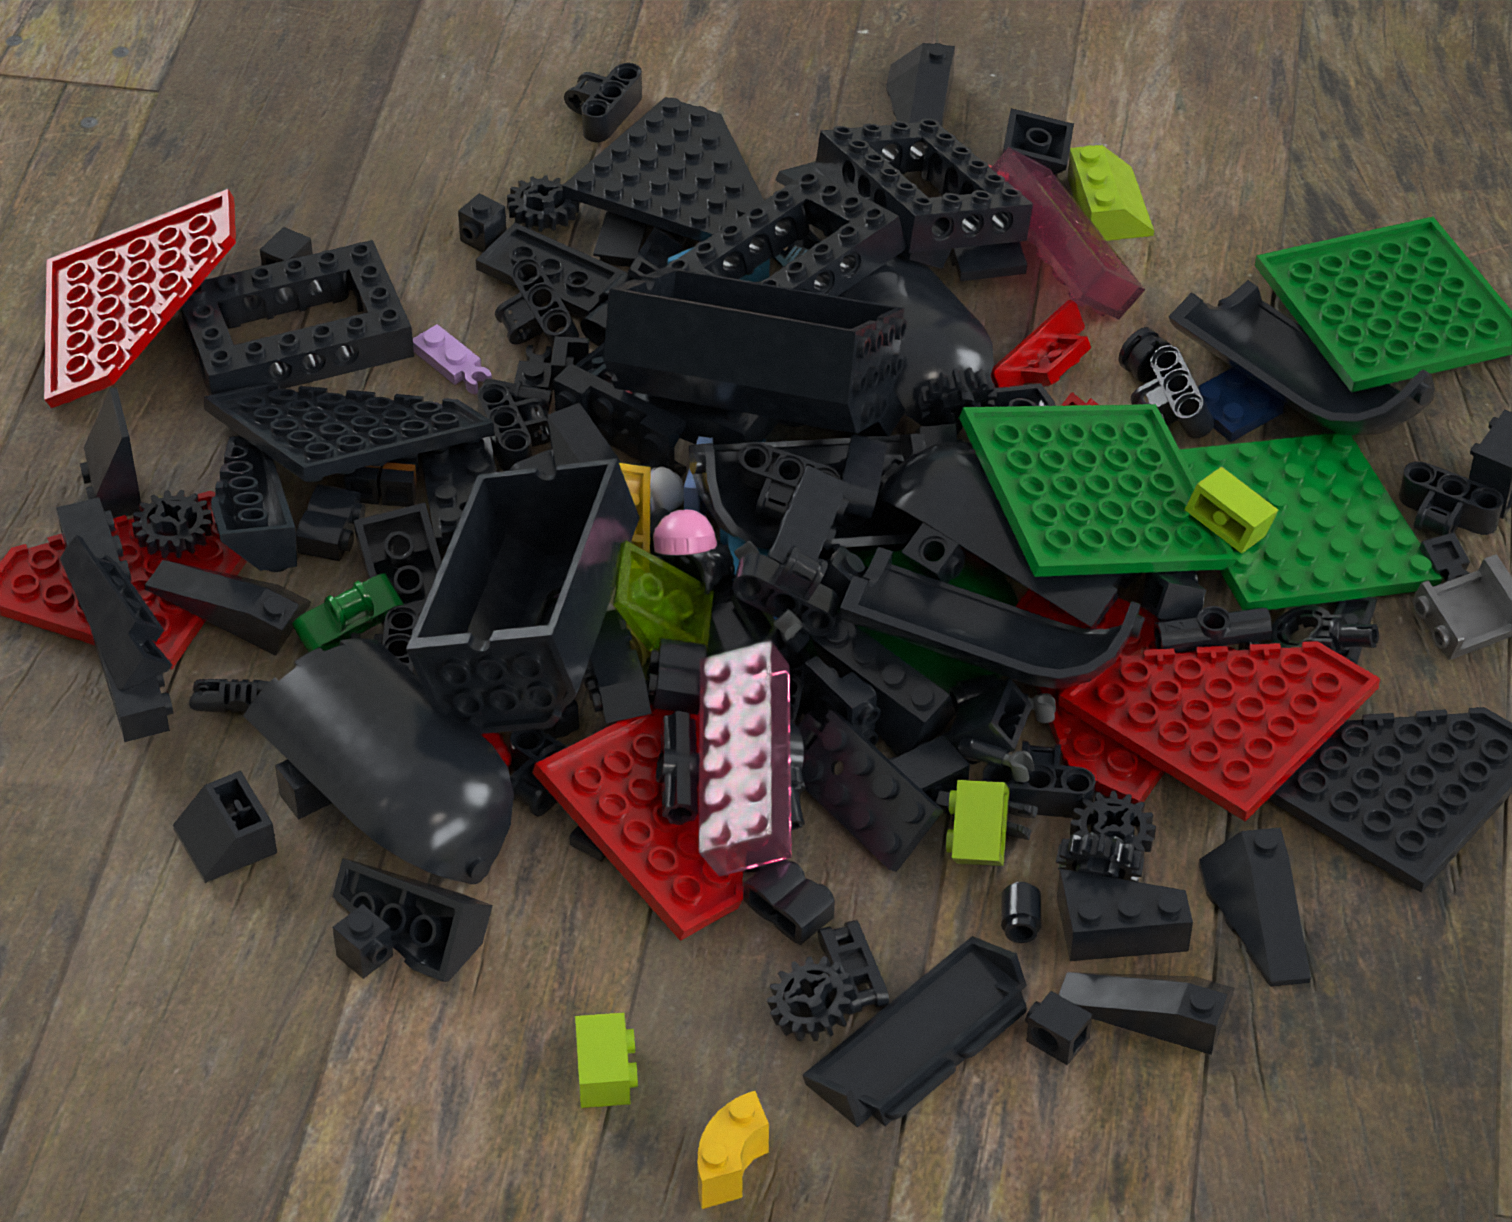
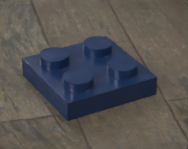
[1198,367,1284,443]

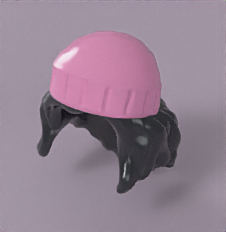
[650,509,735,595]

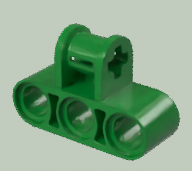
[292,574,405,653]

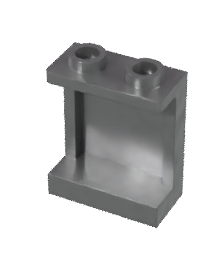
[1412,554,1512,660]

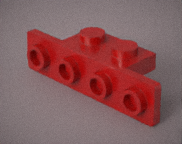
[991,300,1091,388]

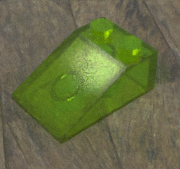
[613,540,714,652]

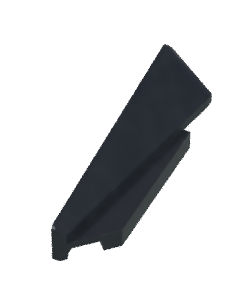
[60,535,172,690]

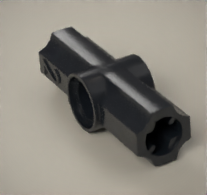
[1153,606,1272,653]
[656,711,703,825]

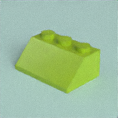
[1067,145,1154,243]

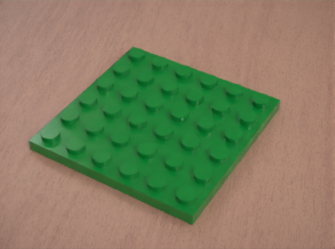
[1255,216,1512,392]
[959,404,1237,577]
[1180,433,1443,610]

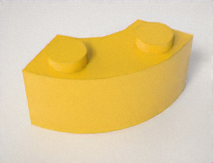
[697,1091,769,1209]

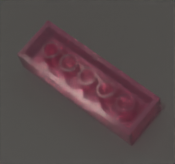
[991,147,1145,320]
[699,640,792,876]

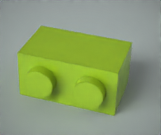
[1185,467,1279,554]
[946,780,1009,866]
[575,1013,638,1108]

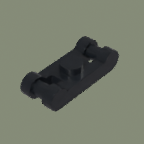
[817,919,889,1015]

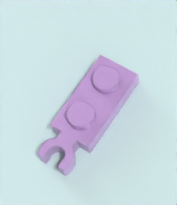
[413,324,492,394]

